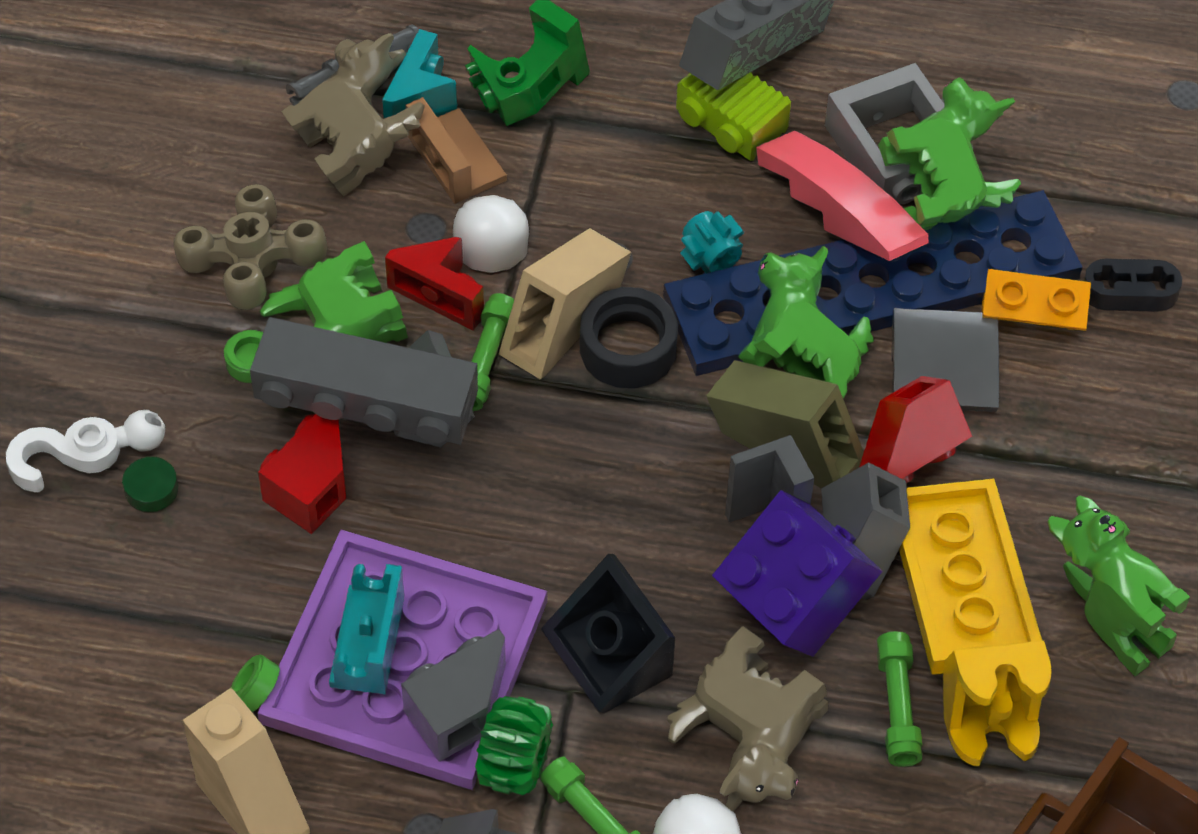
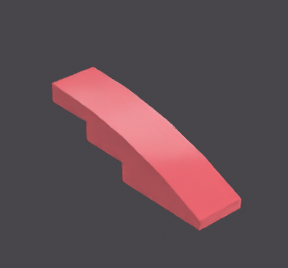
[756,131,929,261]

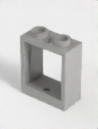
[825,63,973,204]

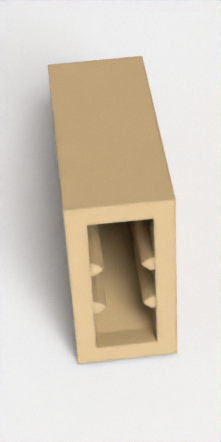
[499,228,631,379]
[182,687,310,834]

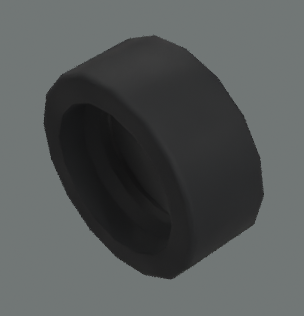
[579,287,678,389]

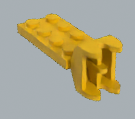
[899,479,1051,766]

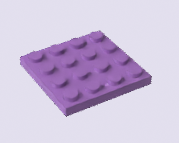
[258,530,547,790]

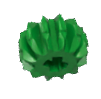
[475,696,553,795]

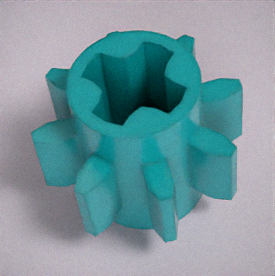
[680,211,744,274]

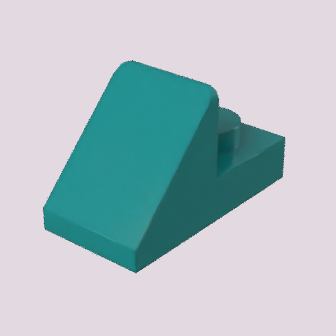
[382,29,457,118]

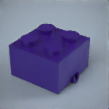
[712,490,883,657]

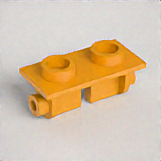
[981,269,1091,331]

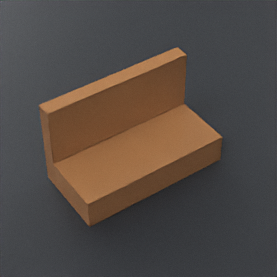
[406,98,507,204]

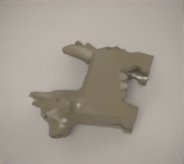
[281,33,425,197]
[667,626,828,812]

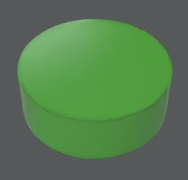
[224,330,263,383]
[231,654,280,712]

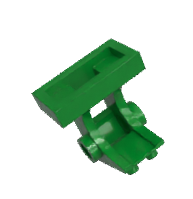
[465,0,590,126]

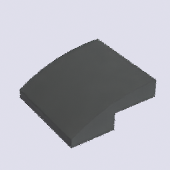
[891,308,999,412]

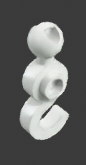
[6,410,165,492]

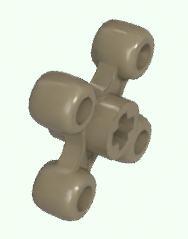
[174,184,328,310]

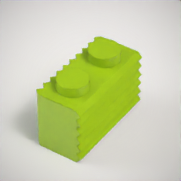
[676,72,791,161]

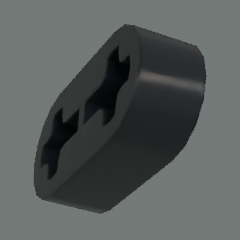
[1084,258,1182,312]

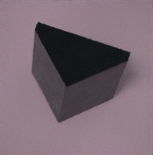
[541,554,675,713]

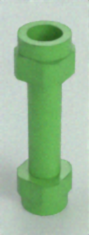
[471,293,514,411]
[877,631,922,767]
[540,756,640,834]

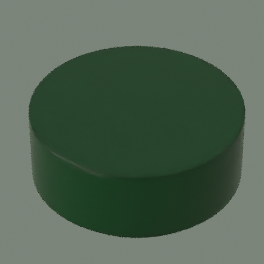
[122,457,178,512]

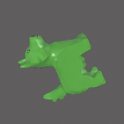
[878,77,1021,230]
[260,241,408,343]
[738,246,874,398]
[1048,496,1190,676]

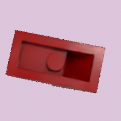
[385,237,484,331]

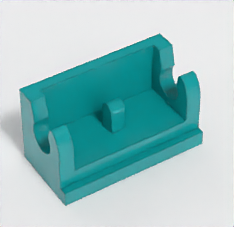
[329,564,404,694]

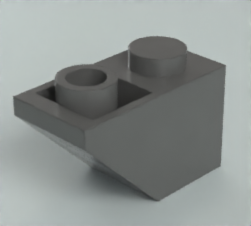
[821,462,910,600]
[401,629,506,762]

